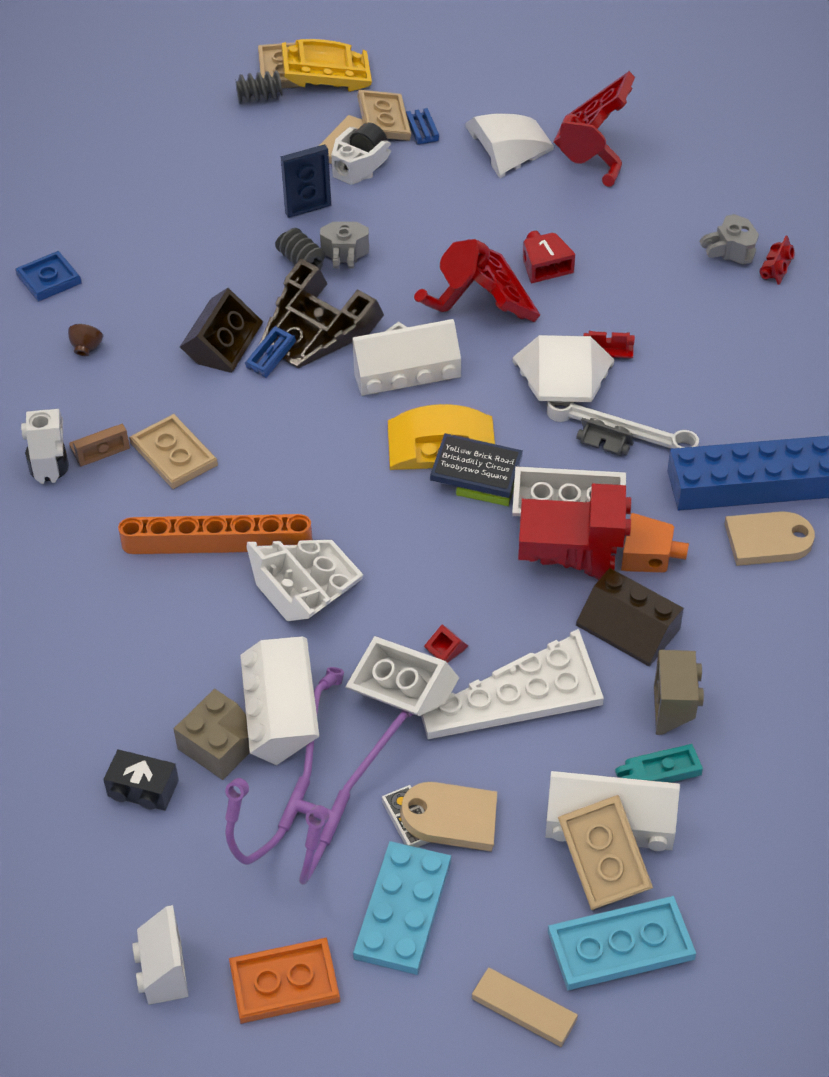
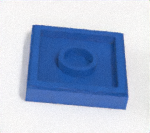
[15,251,82,302]

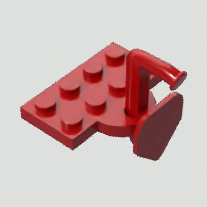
[554,71,635,187]
[414,239,541,322]

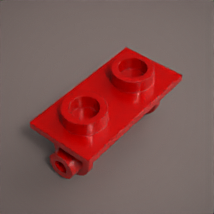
[759,235,795,285]
[583,330,635,358]

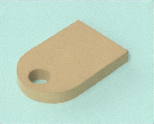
[724,511,815,566]
[400,782,497,852]

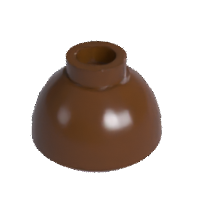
[68,324,104,356]

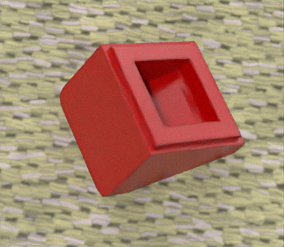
[423,624,469,663]

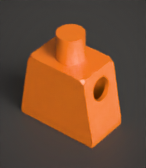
[621,513,689,573]

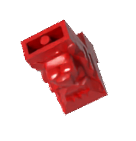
[518,483,631,580]

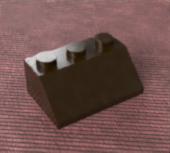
[180,288,263,373]
[576,568,684,667]

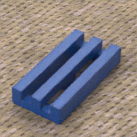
[406,108,439,144]
[245,326,296,378]

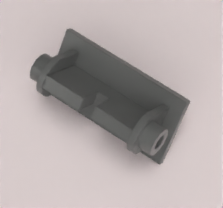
[576,418,634,456]

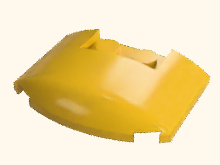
[281,39,372,92]
[388,404,495,470]

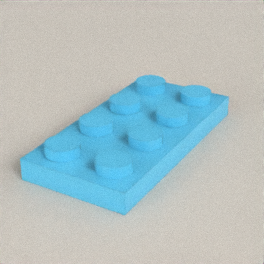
[353,841,451,975]
[548,896,696,991]

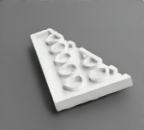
[421,629,604,739]

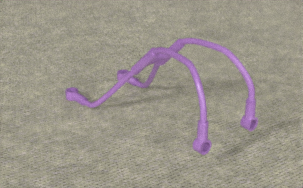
[225,667,413,885]

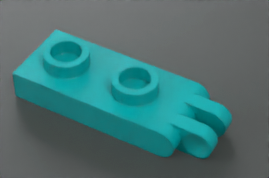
[615,744,703,783]

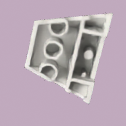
[465,114,554,178]
[512,335,615,402]
[246,540,363,621]

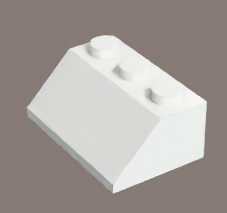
[346,636,459,716]

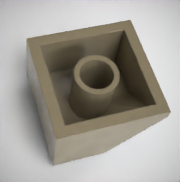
[654,650,704,735]
[173,688,250,780]

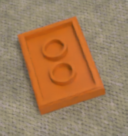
[229,937,340,1024]

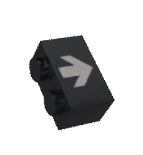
[103,749,179,811]

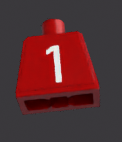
[523,230,575,284]

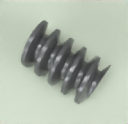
[235,70,282,104]
[275,228,325,270]

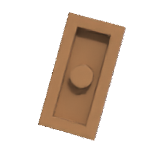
[69,423,130,467]

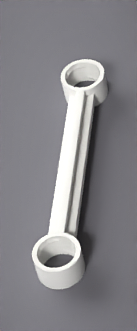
[547,401,699,448]

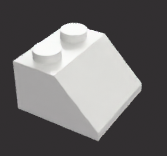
[132,905,189,1005]

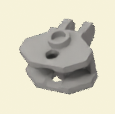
[699,214,759,265]
[320,222,369,268]

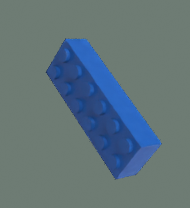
[667,436,829,511]

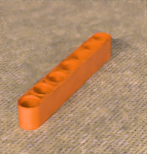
[118,514,313,554]

